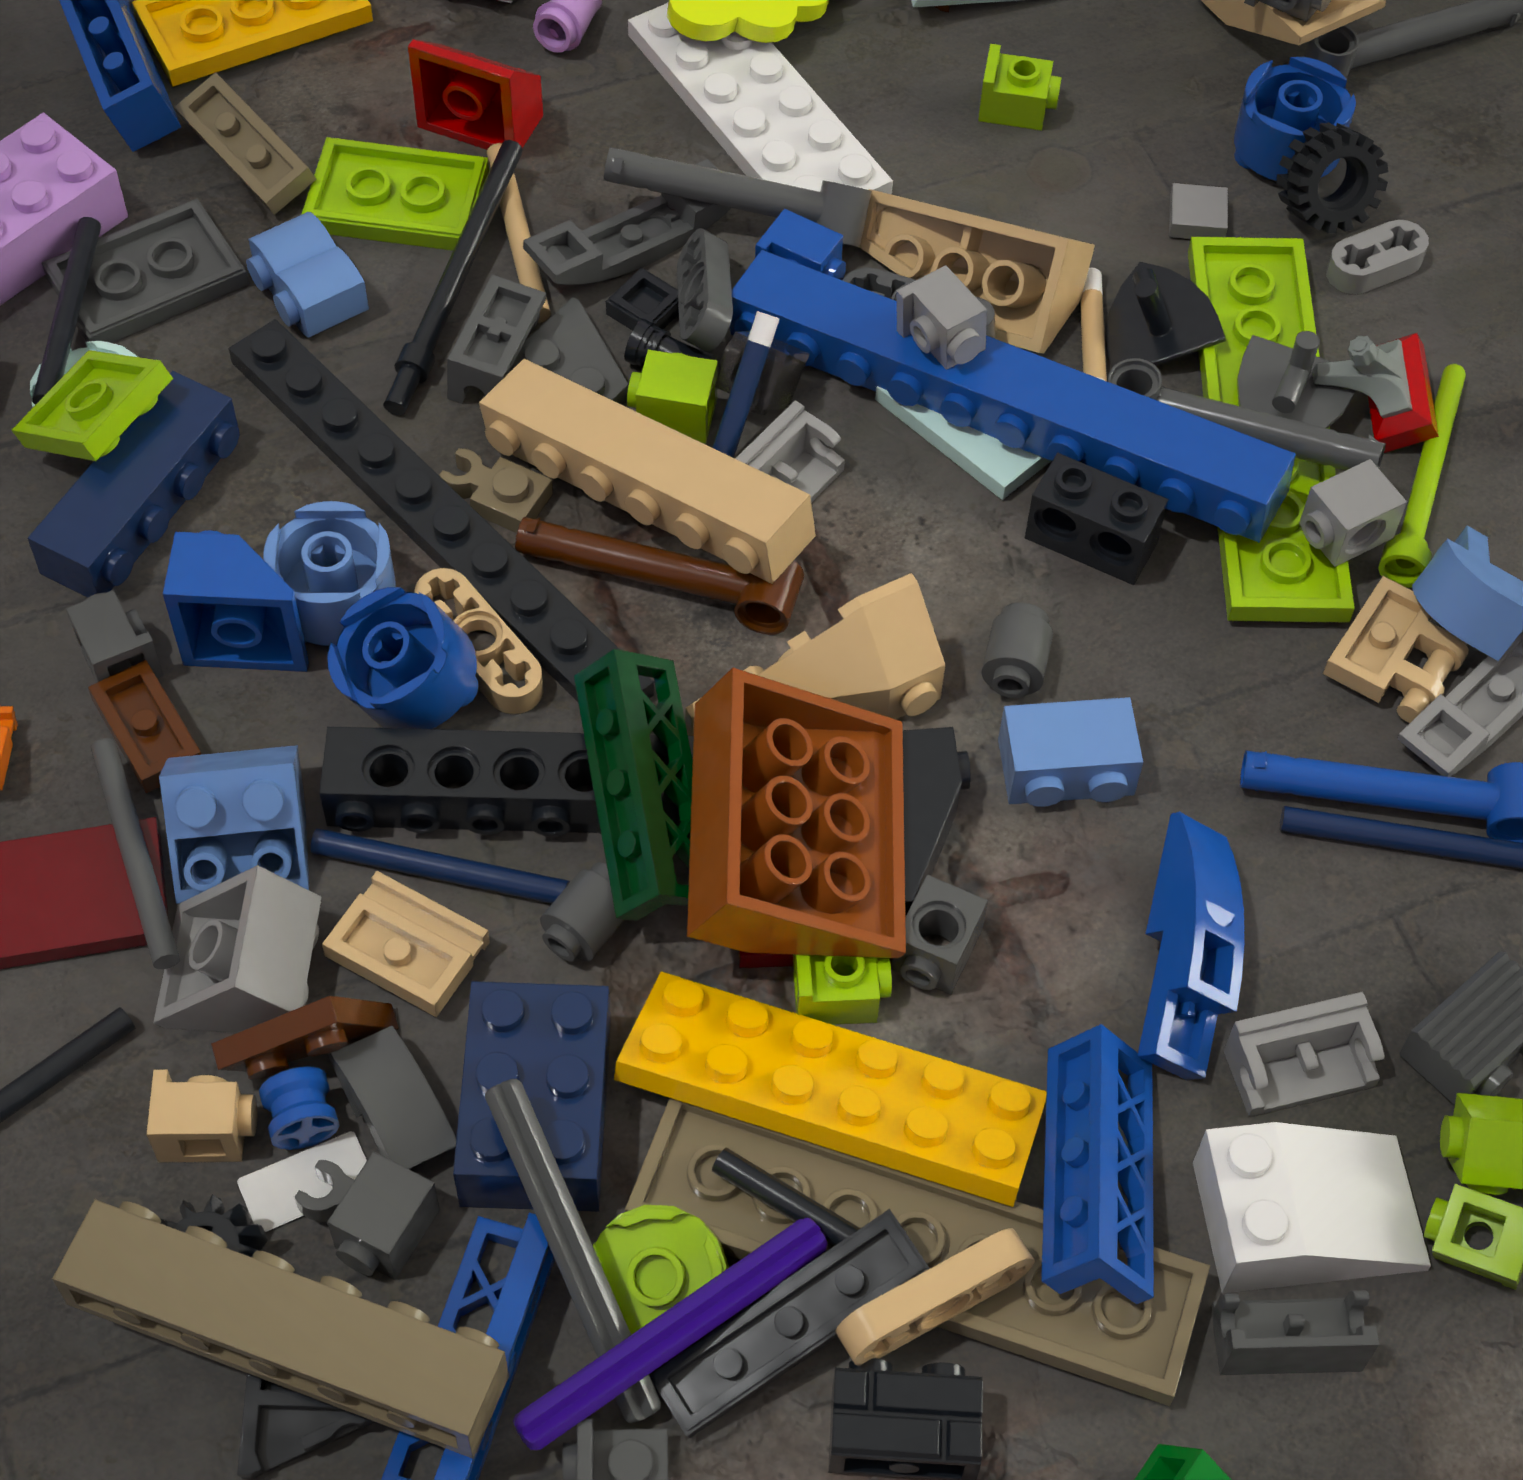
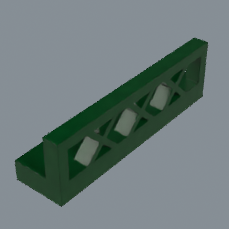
[574,649,693,921]

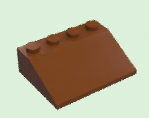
[687,668,906,958]

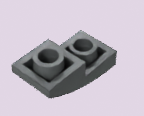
[328,1026,456,1169]

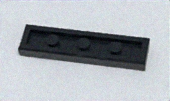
[649,1209,930,1438]

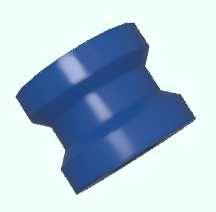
[259,1067,340,1150]

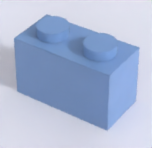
[998,697,1143,807]

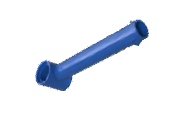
[1240,750,1523,843]

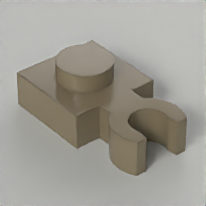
[439,448,553,533]

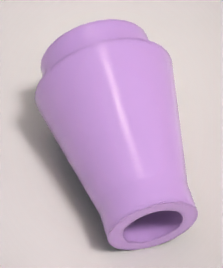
[533,0,602,53]

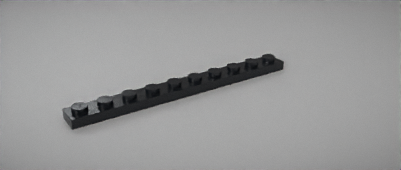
[228,319,654,702]

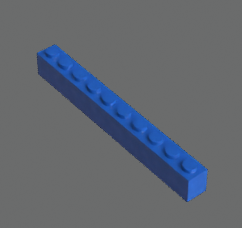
[730,250,1296,543]

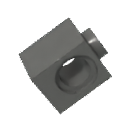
[891,875,988,995]

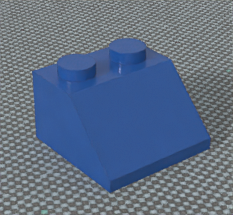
[163,530,309,672]

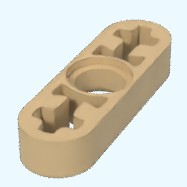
[414,568,543,714]
[836,1228,1035,1366]

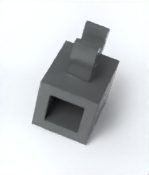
[295,1151,440,1280]

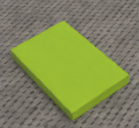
[301,137,490,251]

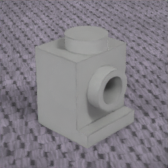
[896,265,987,370]

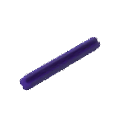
[513,1218,828,1450]

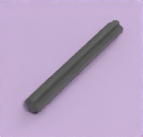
[485,1078,661,1423]

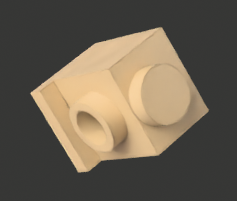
[147,1069,257,1163]

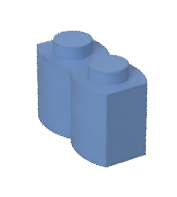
[246,212,369,338]

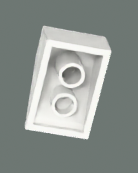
[1193,1122,1431,1294]

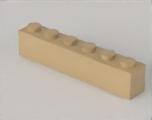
[479,359,816,584]

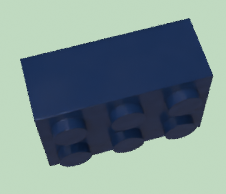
[453,981,611,1212]

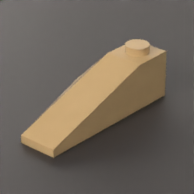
[859,189,1095,354]
[685,573,945,736]

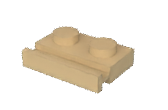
[322,871,490,1017]

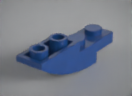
[1137,812,1245,1080]

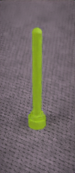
[1378,364,1466,588]

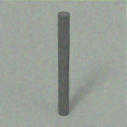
[91,738,180,969]

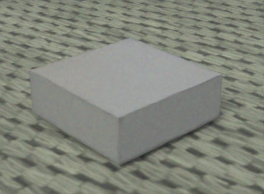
[1169,183,1228,239]

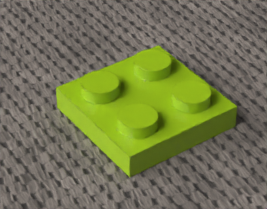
[11,350,173,461]

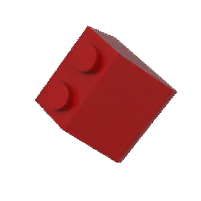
[408,39,543,150]

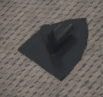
[1105,262,1226,368]

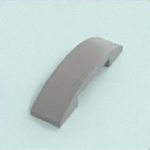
[1398,631,1523,777]

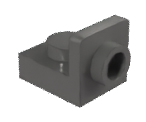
[562,1418,668,1480]

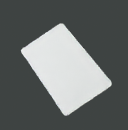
[237,1131,367,1232]

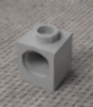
[1299,459,1407,567]

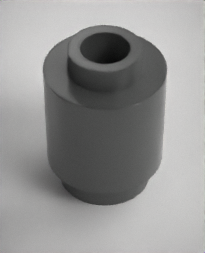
[981,602,1053,698]
[540,862,625,961]

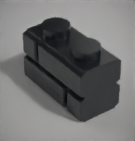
[828,1358,983,1480]

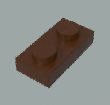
[88,660,202,794]

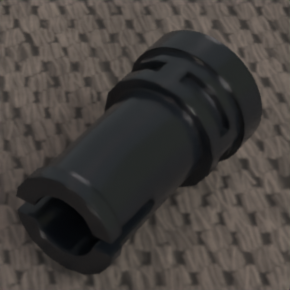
[624,318,716,367]

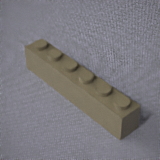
[52,1199,509,1459]

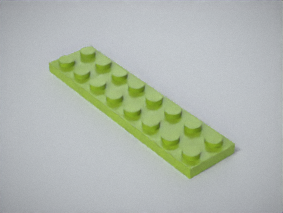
[1188,237,1355,622]

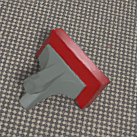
[1312,333,1439,453]

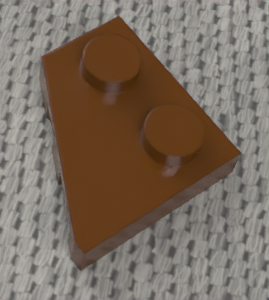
[211,996,399,1080]

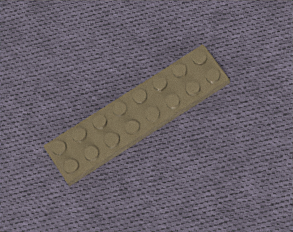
[625,1098,1210,1406]

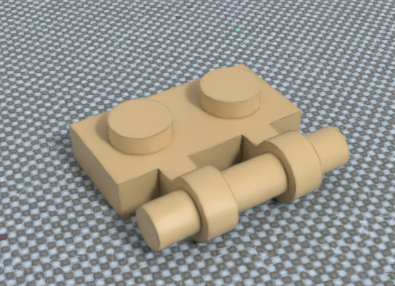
[1323,576,1469,723]

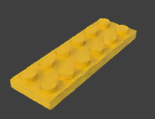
[614,971,1047,1207]

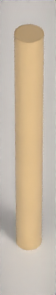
[486,143,551,323]

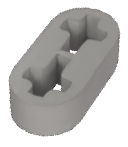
[1326,220,1429,294]

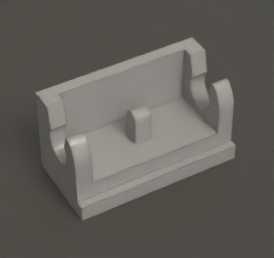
[735,400,845,503]
[1224,992,1384,1117]

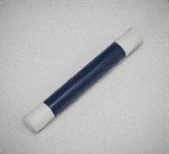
[712,311,780,458]

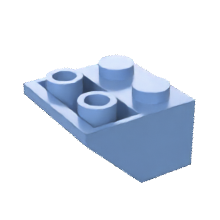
[159,745,309,904]

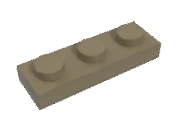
[174,72,316,215]

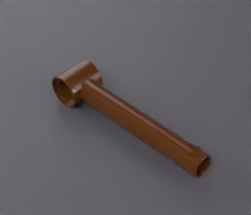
[515,517,804,635]

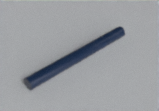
[1280,806,1523,869]
[310,828,570,904]

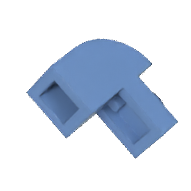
[1412,526,1523,661]

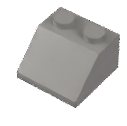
[153,865,322,1033]

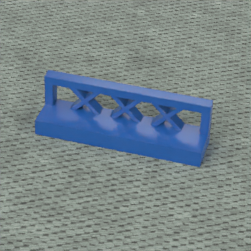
[1041,1024,1154,1304]
[381,1212,555,1480]

